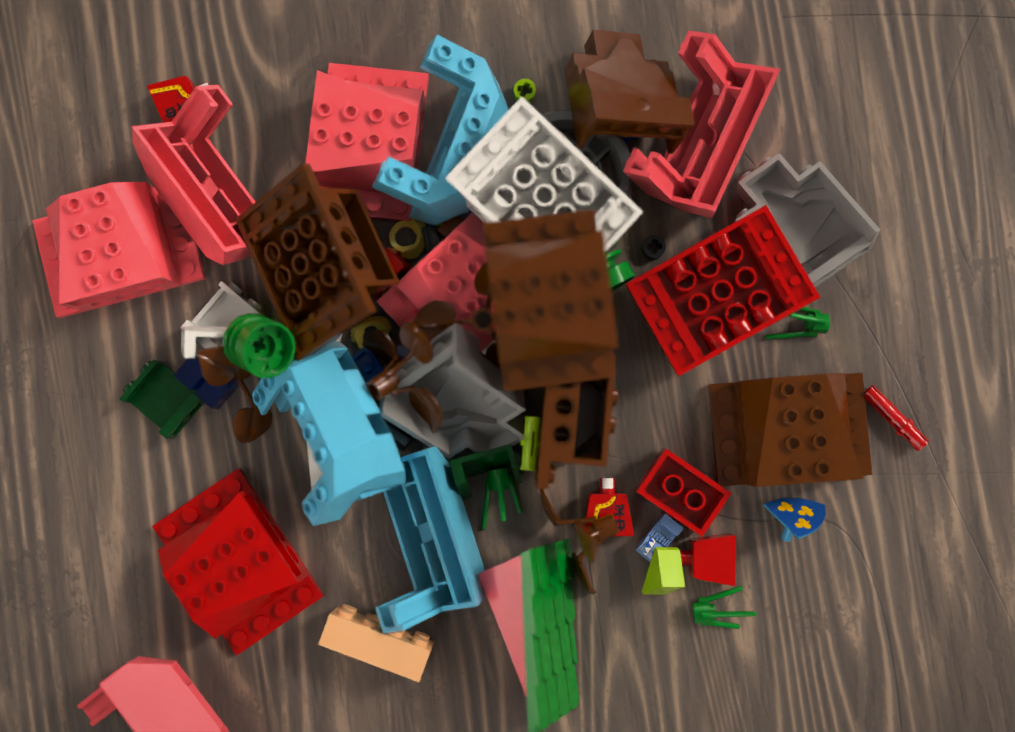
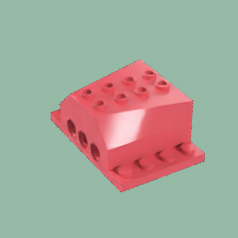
[305,63,429,222]
[32,182,206,318]
[376,212,497,352]

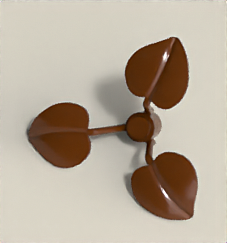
[412,262,501,369]
[362,322,442,433]
[197,346,272,444]
[539,489,619,594]

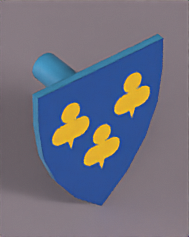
[763,498,826,542]

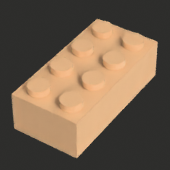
[318,604,434,682]

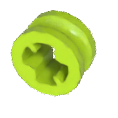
[514,79,536,103]

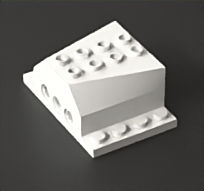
[446,97,643,251]

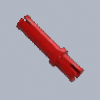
[863,385,930,451]

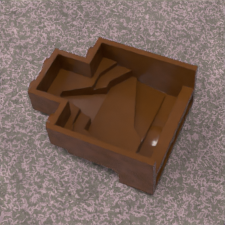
[565,30,695,154]

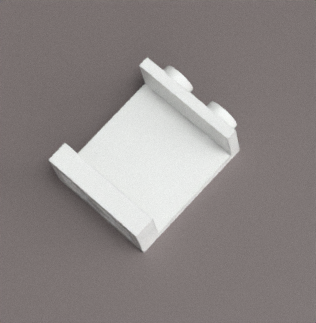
[181,326,254,358]

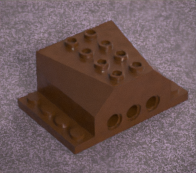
[235,164,400,361]
[483,209,618,391]
[535,355,618,489]
[708,373,872,487]

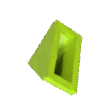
[642,547,685,595]

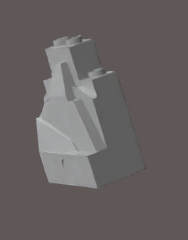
[735,153,880,288]
[380,323,525,459]

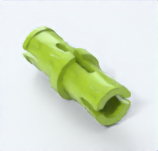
[520,416,542,471]

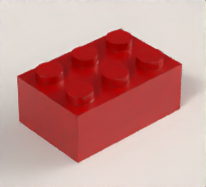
[634,448,732,537]

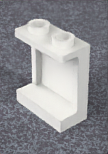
[180,281,265,349]

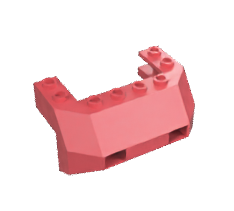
[623,31,780,219]
[132,85,255,265]
[77,656,230,732]

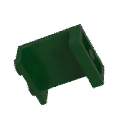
[120,359,207,439]
[450,443,525,499]

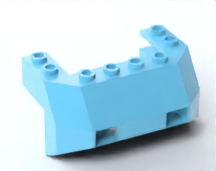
[372,35,509,226]
[252,341,406,526]
[355,446,485,633]

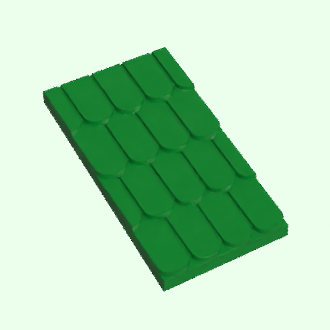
[478,539,579,732]

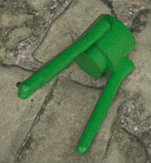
[764,306,830,340]
[481,469,523,530]
[692,586,757,629]

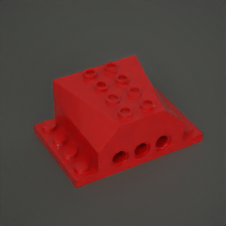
[626,205,820,377]
[152,468,325,656]

